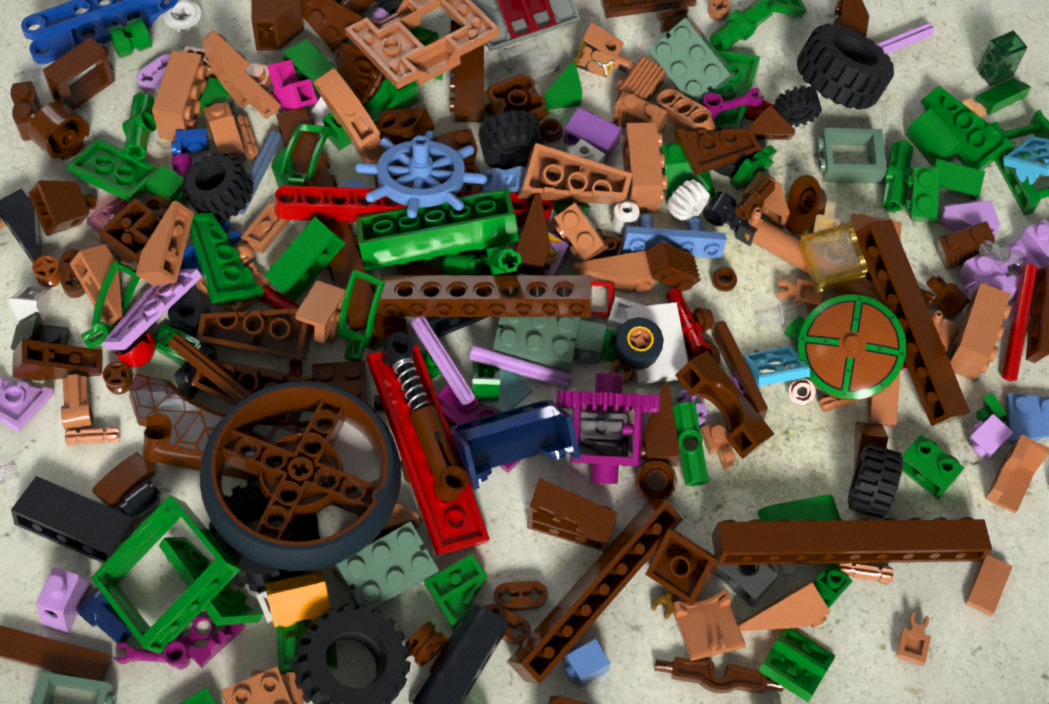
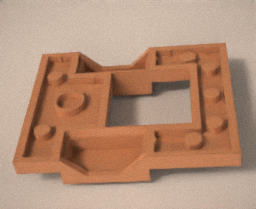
[345,0,500,89]

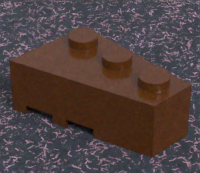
[527,478,617,552]

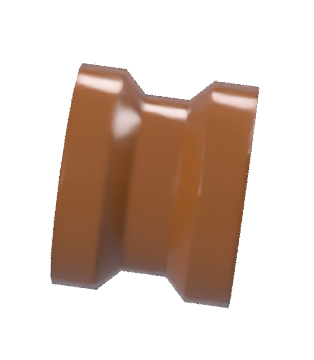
[32,255,61,287]

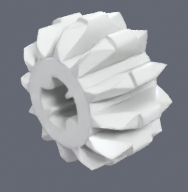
[667,179,710,223]

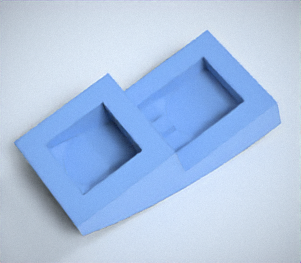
[480,166,526,193]

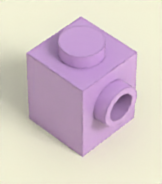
[970,414,1014,459]

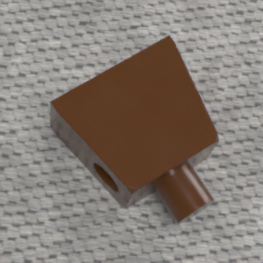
[28,180,96,236]

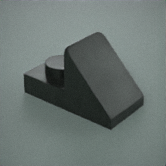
[11,315,70,351]

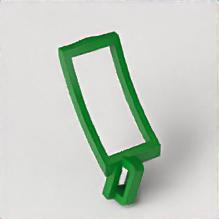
[279,123,331,186]
[81,260,140,349]
[338,270,385,361]

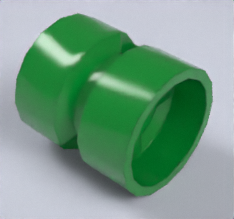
[108,17,152,59]

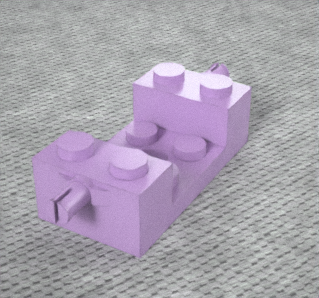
[957,219,1049,304]

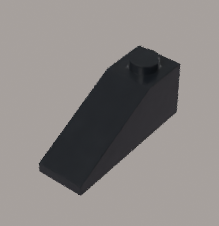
[0,188,42,263]

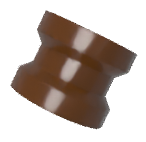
[102,361,133,395]

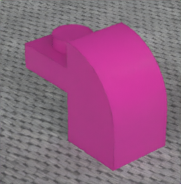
[267,60,318,111]

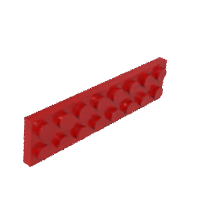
[366,344,490,556]

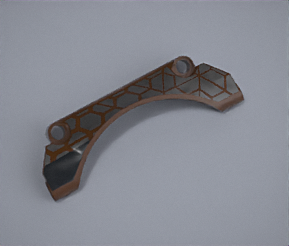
[129,374,328,488]

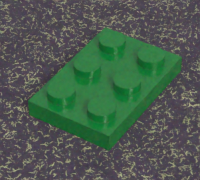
[67,138,159,203]

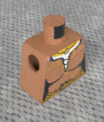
[573,23,632,78]

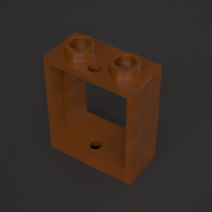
[43,37,115,110]

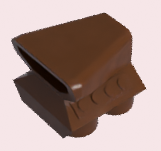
[485,74,550,123]

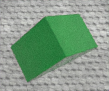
[544,62,582,110]
[472,362,500,401]

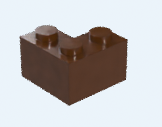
[98,198,158,271]

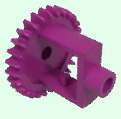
[556,373,661,484]

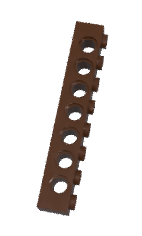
[378,275,592,317]

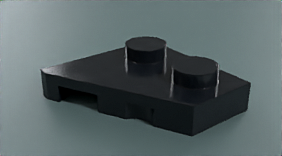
[174,344,219,400]
[580,412,629,467]

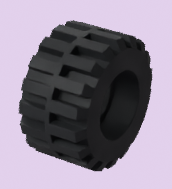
[478,110,545,170]
[182,153,254,222]
[848,443,903,519]

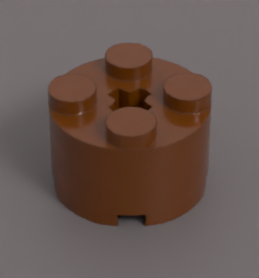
[28,99,90,160]

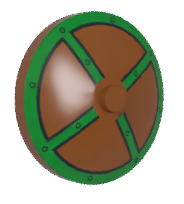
[798,295,906,401]

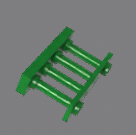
[989,110,1049,216]

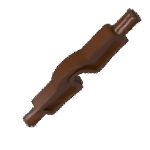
[654,657,784,694]

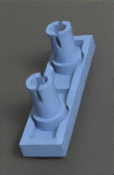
[621,215,727,258]

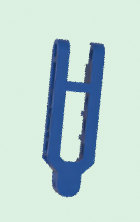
[21,0,178,64]

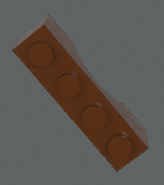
[675,351,774,459]

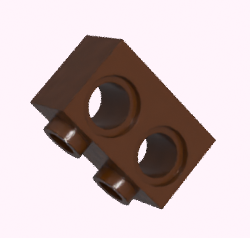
[376,108,435,145]

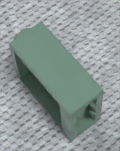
[816,128,887,184]
[30,671,117,704]

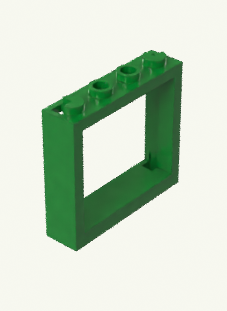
[91,495,241,654]

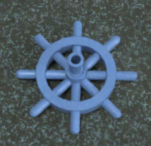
[355,131,487,218]

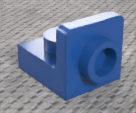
[171,128,209,156]

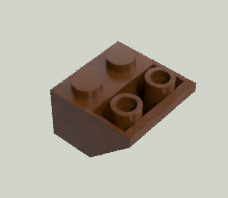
[251,0,304,51]

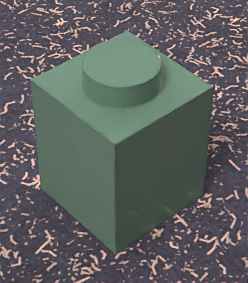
[573,320,606,364]

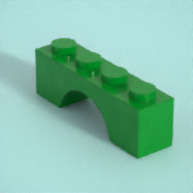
[323,79,418,151]

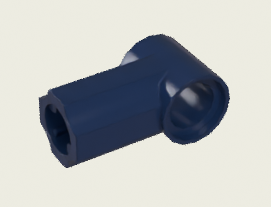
[76,588,132,644]

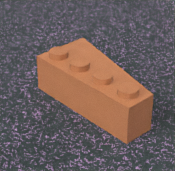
[517,143,632,205]

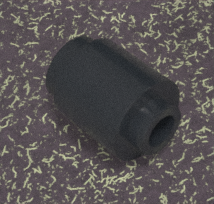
[118,481,161,519]

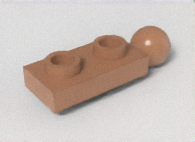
[236,202,290,263]

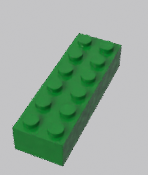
[356,188,519,270]

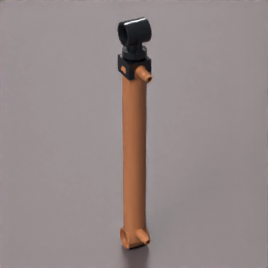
[703,191,959,353]

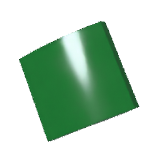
[758,628,836,702]

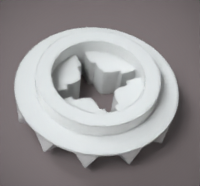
[163,0,202,33]

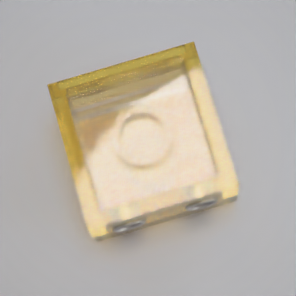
[799,222,868,293]

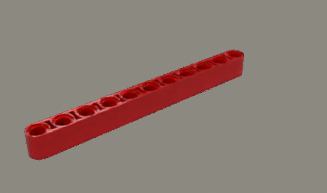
[274,186,554,226]

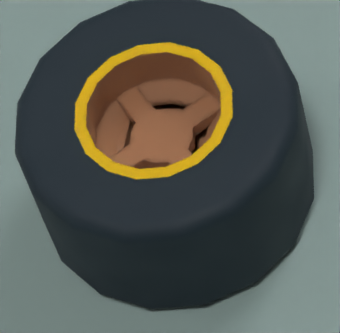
[613,317,664,370]

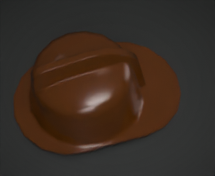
[785,175,827,234]

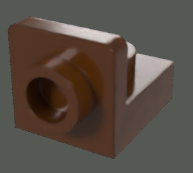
[365,315,408,350]

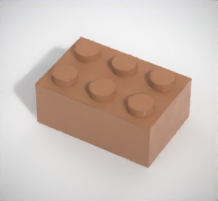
[152,50,208,141]
[622,123,667,213]
[949,283,1012,381]

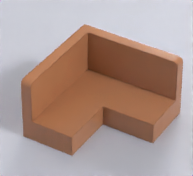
[295,280,346,344]
[985,434,1049,513]

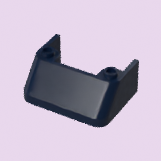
[450,400,581,490]

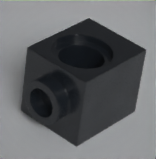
[168,295,210,338]

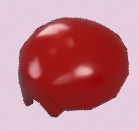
[114,332,157,368]

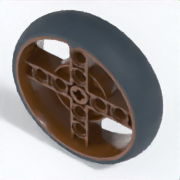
[200,381,402,571]

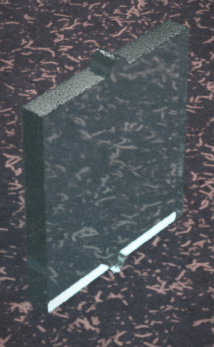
[470,368,532,412]

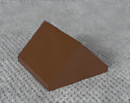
[645,527,718,605]

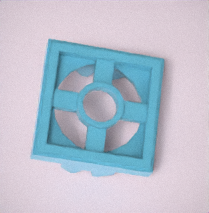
[1004,136,1049,185]
[743,346,810,390]

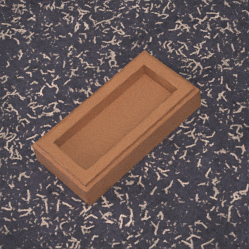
[965,555,1013,616]

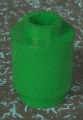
[442,253,482,275]

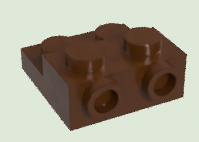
[312,361,368,413]

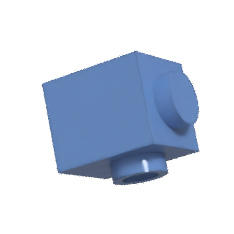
[563,639,611,688]

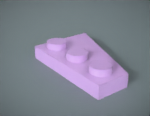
[0,377,54,433]

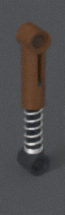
[381,332,468,502]

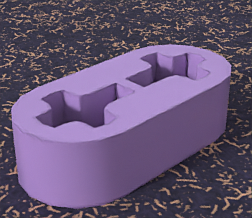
[136,54,170,93]

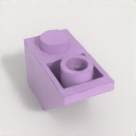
[938,200,1001,236]

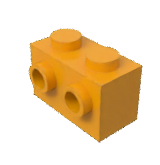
[265,570,331,627]

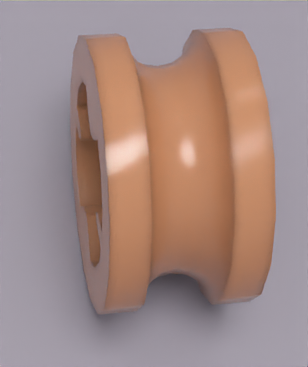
[708,0,730,20]
[609,359,634,385]

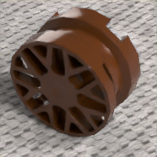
[656,5,691,33]
[404,621,448,667]

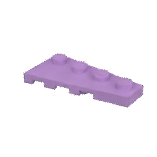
[102,269,203,350]

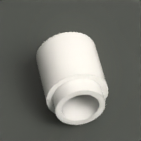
[612,200,639,236]

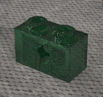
[977,30,1028,87]

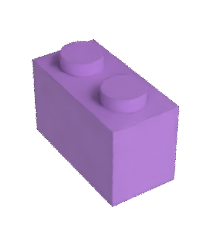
[563,107,622,163]

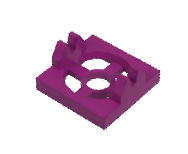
[174,615,245,668]

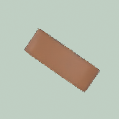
[657,89,717,131]

